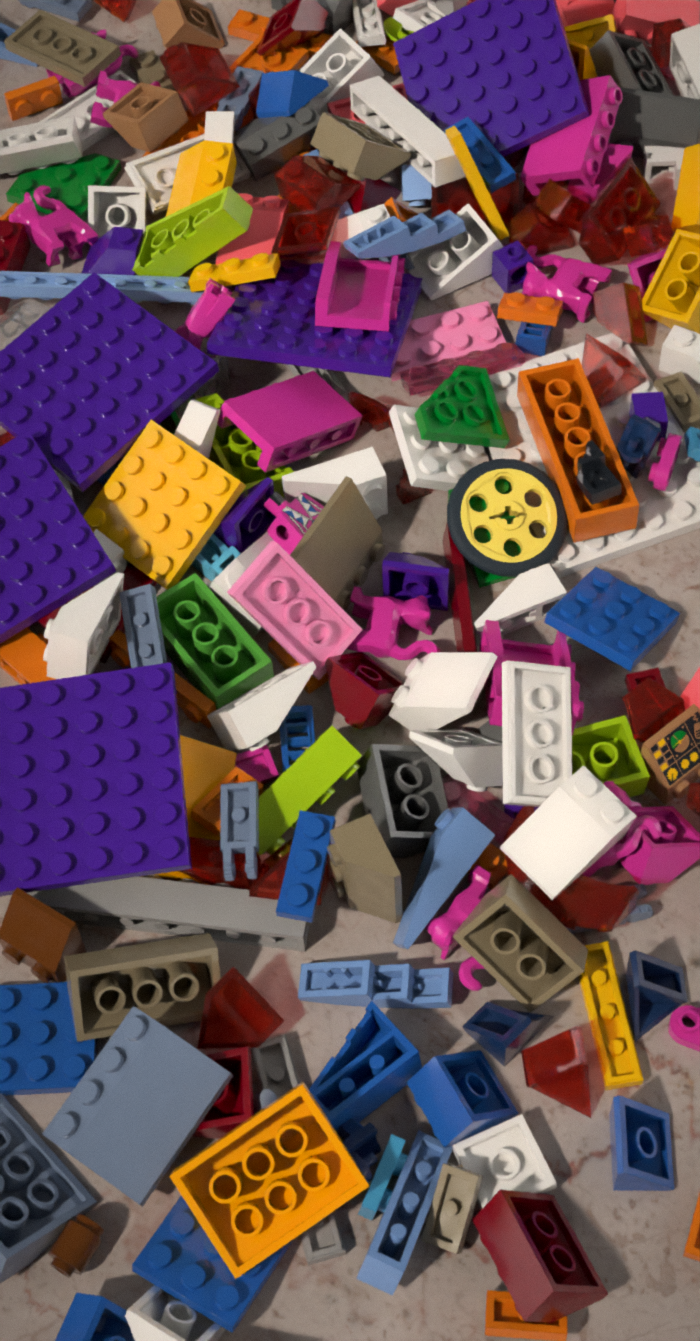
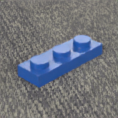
[444,116,516,193]
[276,810,336,923]

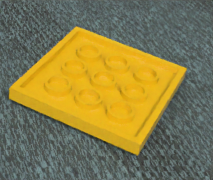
[83,420,246,590]

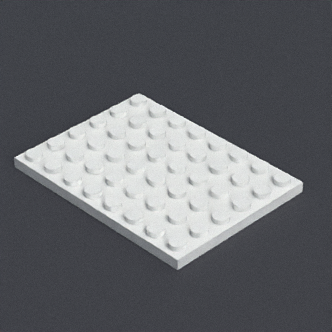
[484,330,700,579]

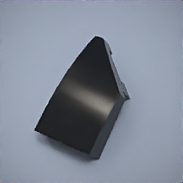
[576,440,622,505]

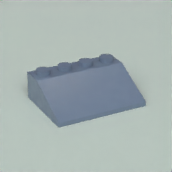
[42,1006,233,1207]
[0,1094,97,1284]

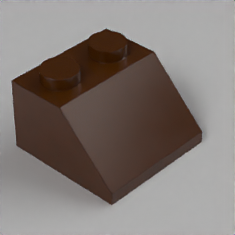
[0,887,87,983]

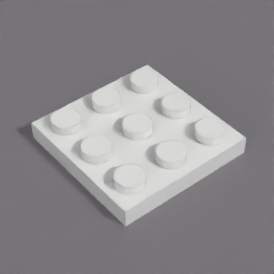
[389,404,489,491]

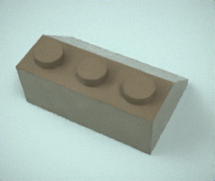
[311,112,411,181]
[327,814,403,923]
[453,874,588,1013]

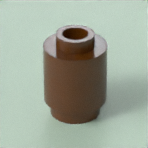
[48,1214,104,1278]

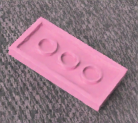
[390,301,507,382]
[227,541,363,680]

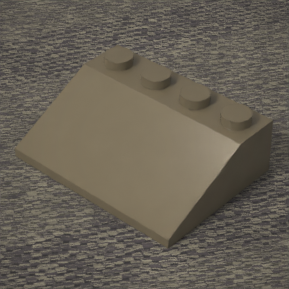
[290,476,385,610]

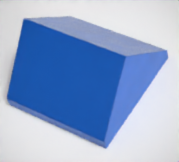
[256,70,329,118]
[609,1095,674,1191]

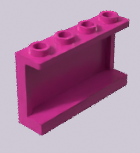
[520,75,623,196]
[315,241,405,332]
[217,371,363,473]
[479,620,584,735]

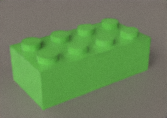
[156,572,274,710]

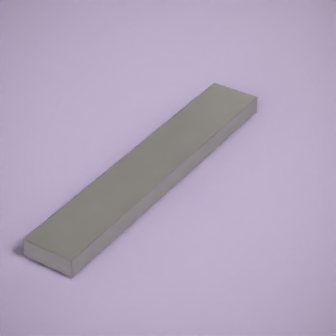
[250,1034,346,1265]

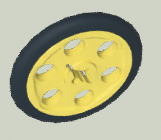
[447,459,568,577]

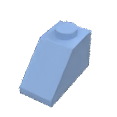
[400,165,432,206]

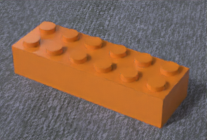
[517,358,639,543]

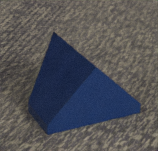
[625,950,688,1043]
[462,1001,554,1067]

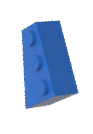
[309,1000,422,1134]

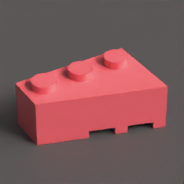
[613,0,700,44]

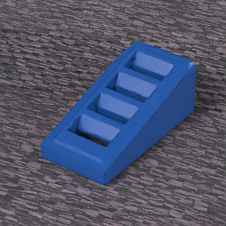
[515,322,553,356]
[280,705,315,772]

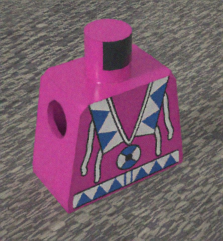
[264,491,324,555]

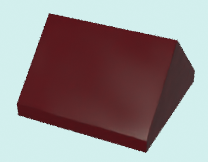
[191,1046,254,1139]

